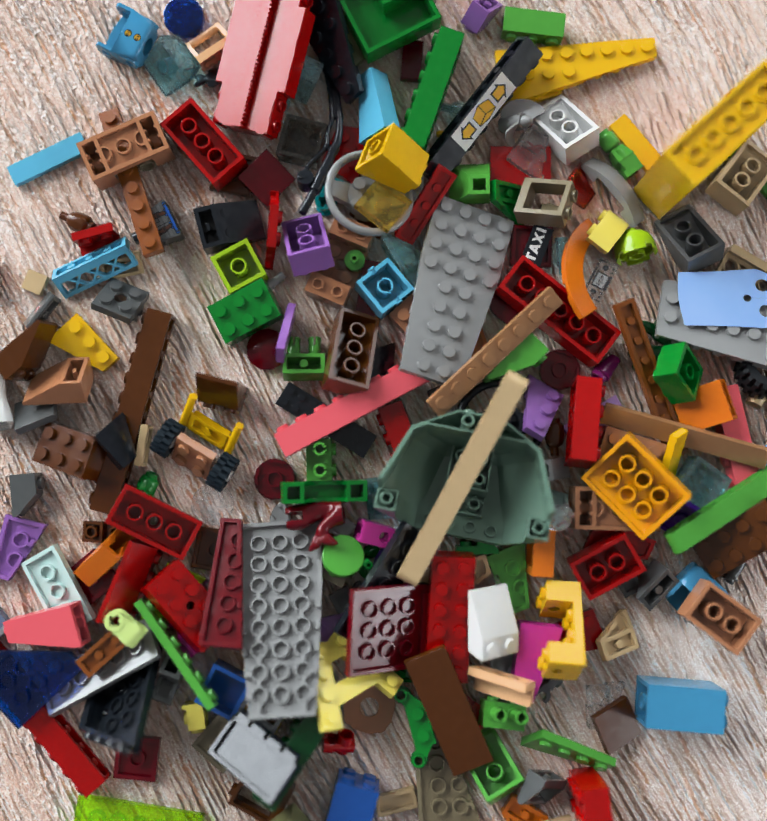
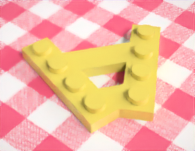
[317,632,404,733]

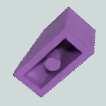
[461,0,503,34]

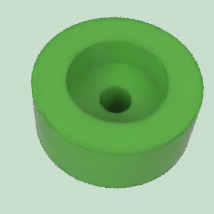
[344,250,365,272]

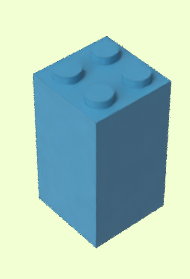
[634,675,729,735]

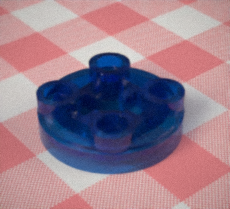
[163,0,205,38]

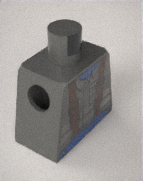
[131,200,185,246]

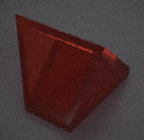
[562,161,596,210]

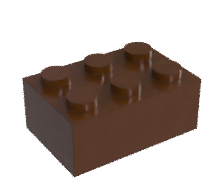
[32,422,107,481]

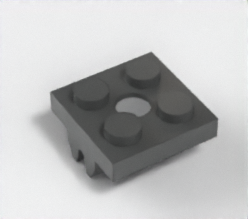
[91,277,149,324]

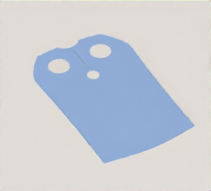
[678,269,767,328]

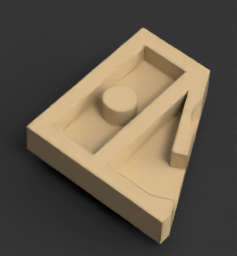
[595,608,640,662]

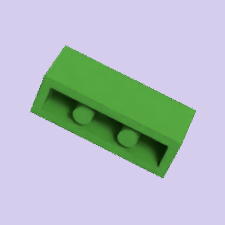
[500,6,566,46]

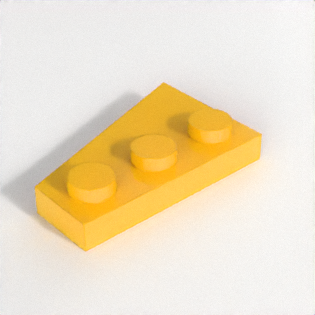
[50,313,120,372]

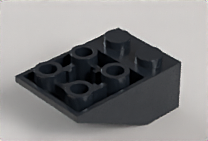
[193,200,267,255]

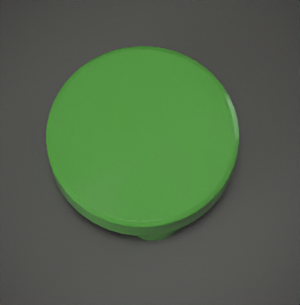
[321,535,364,578]

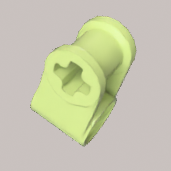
[104,609,148,649]

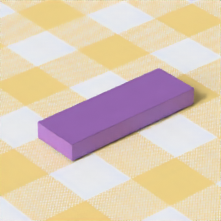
[276,303,296,363]

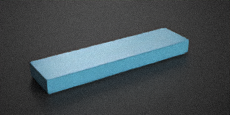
[7,132,85,187]

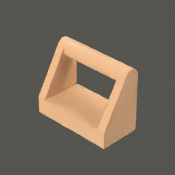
[185,22,227,72]

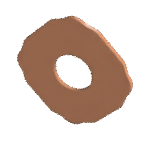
[343,685,396,734]

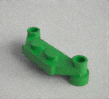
[394,686,437,768]

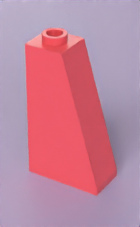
[2,600,92,648]

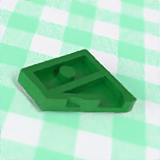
[490,179,525,225]

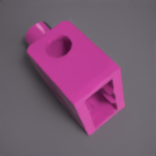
[353,517,395,548]

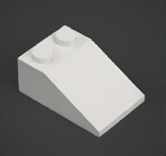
[533,94,599,166]
[468,583,519,662]

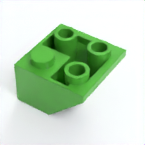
[449,164,490,204]

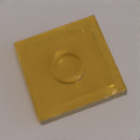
[354,181,412,234]

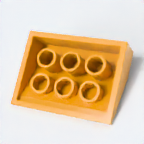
[581,431,692,540]

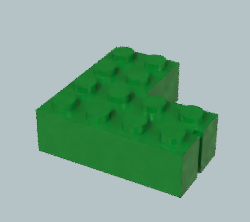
[339,0,441,64]

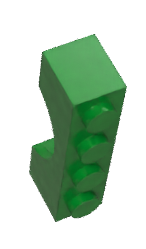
[280,479,368,504]

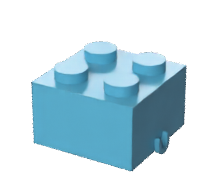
[355,257,414,320]

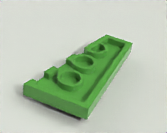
[520,729,616,772]

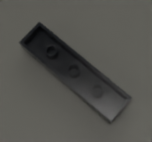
[275,382,377,458]

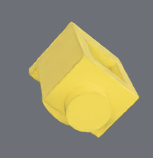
[181,700,209,734]

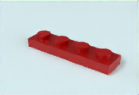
[394,164,457,246]

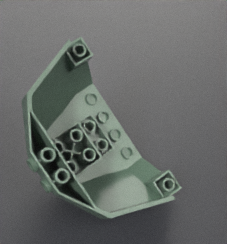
[374,409,555,546]

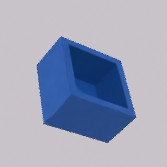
[194,658,247,720]

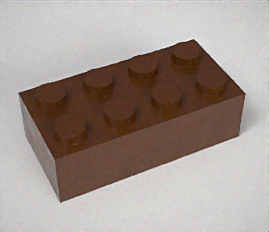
[692,498,767,580]

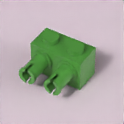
[283,337,325,381]
[306,439,337,481]
[478,695,529,731]

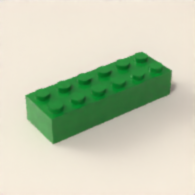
[400,26,465,151]

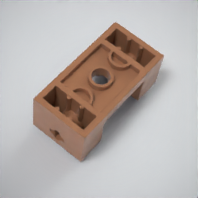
[76,110,177,191]
[304,217,375,309]
[568,486,660,532]

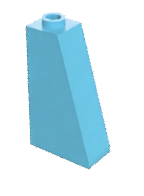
[359,67,400,145]

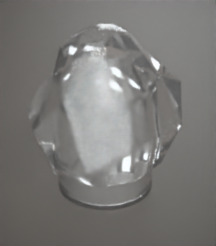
[550,502,576,531]

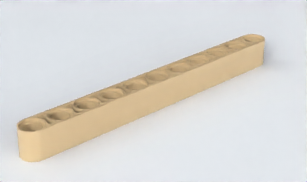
[396,370,529,587]

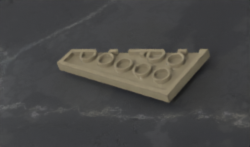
[414,699,481,821]

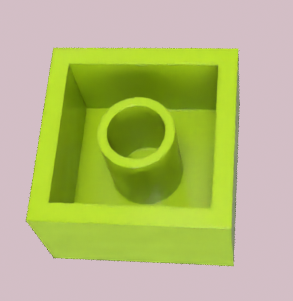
[210,238,269,294]

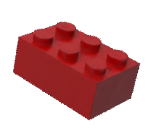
[566,531,647,601]
[566,767,613,821]

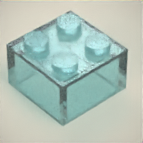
[675,456,732,508]

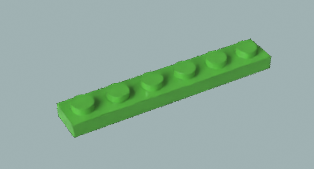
[134,599,219,711]

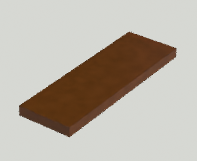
[404,644,493,776]

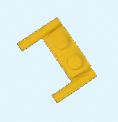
[179,393,244,454]

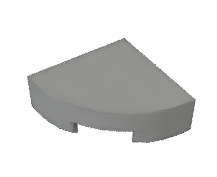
[270,502,291,522]

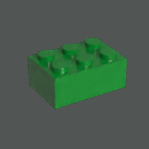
[207,278,284,346]

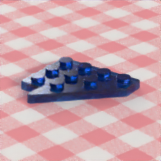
[0,650,82,730]

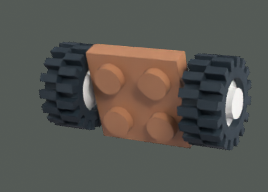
[150,418,240,492]

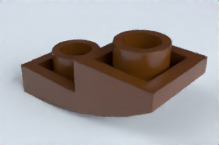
[82,521,117,543]

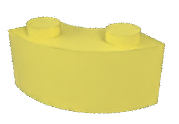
[586,209,629,255]

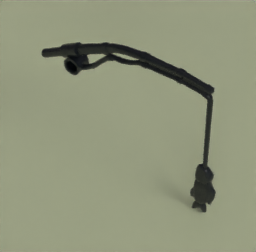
[193,65,344,216]

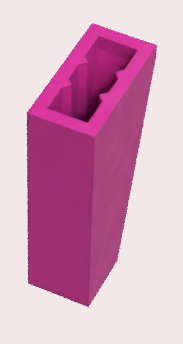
[511,619,563,705]

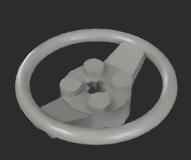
[324,150,414,237]

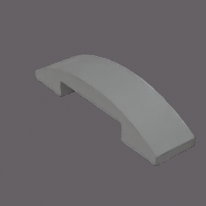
[580,158,645,228]

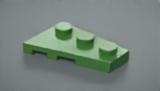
[486,544,530,614]

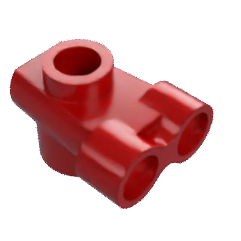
[321,728,355,755]

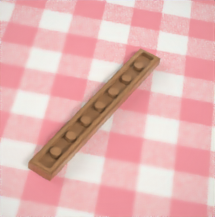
[600,402,767,469]

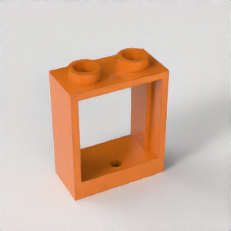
[526,524,556,578]

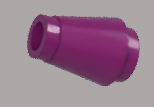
[591,354,620,384]

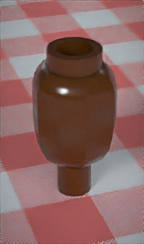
[59,212,97,232]
[544,418,564,456]

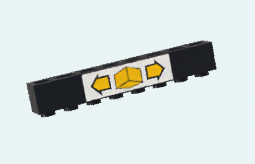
[423,36,543,180]

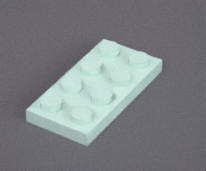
[21,543,97,622]

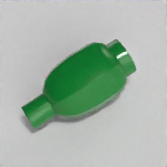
[136,470,159,496]

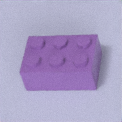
[281,212,335,277]

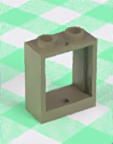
[513,177,578,228]

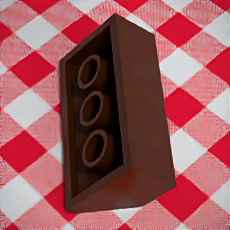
[321,306,380,395]

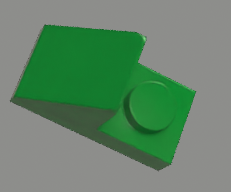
[455,541,499,555]

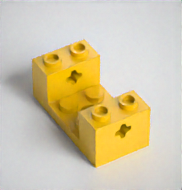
[536,580,586,681]

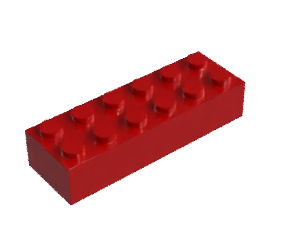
[494,255,621,368]
[425,550,476,683]

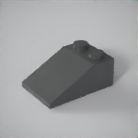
[654,204,725,272]

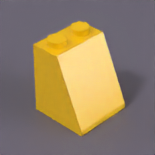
[355,123,430,194]

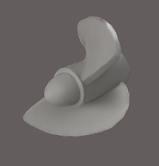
[498,99,545,147]

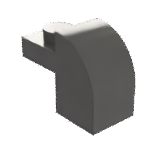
[152,653,184,706]

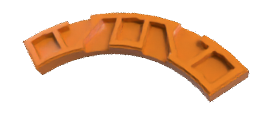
[561,218,597,320]

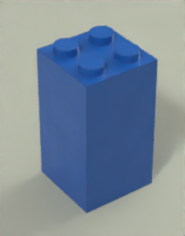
[325,767,379,821]

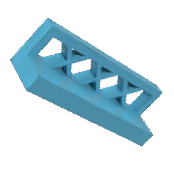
[51,236,138,299]

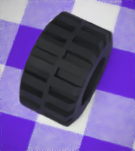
[733,361,767,399]

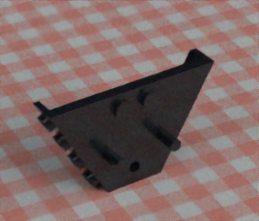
[78,639,163,756]

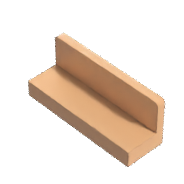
[467,664,536,707]

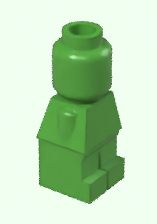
[599,128,643,180]

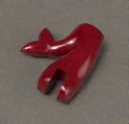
[285,501,345,552]

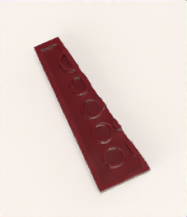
[198,518,243,650]

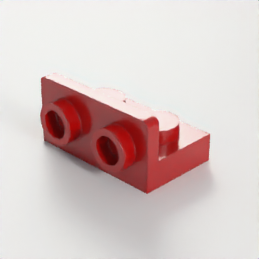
[71,222,120,256]

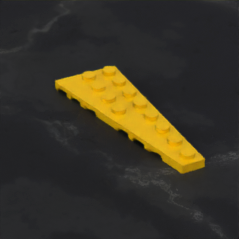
[494,37,657,110]

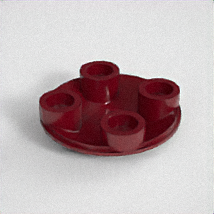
[247,329,288,370]

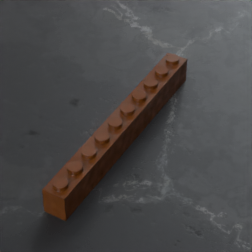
[89,308,176,514]

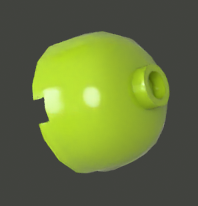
[614,228,658,266]

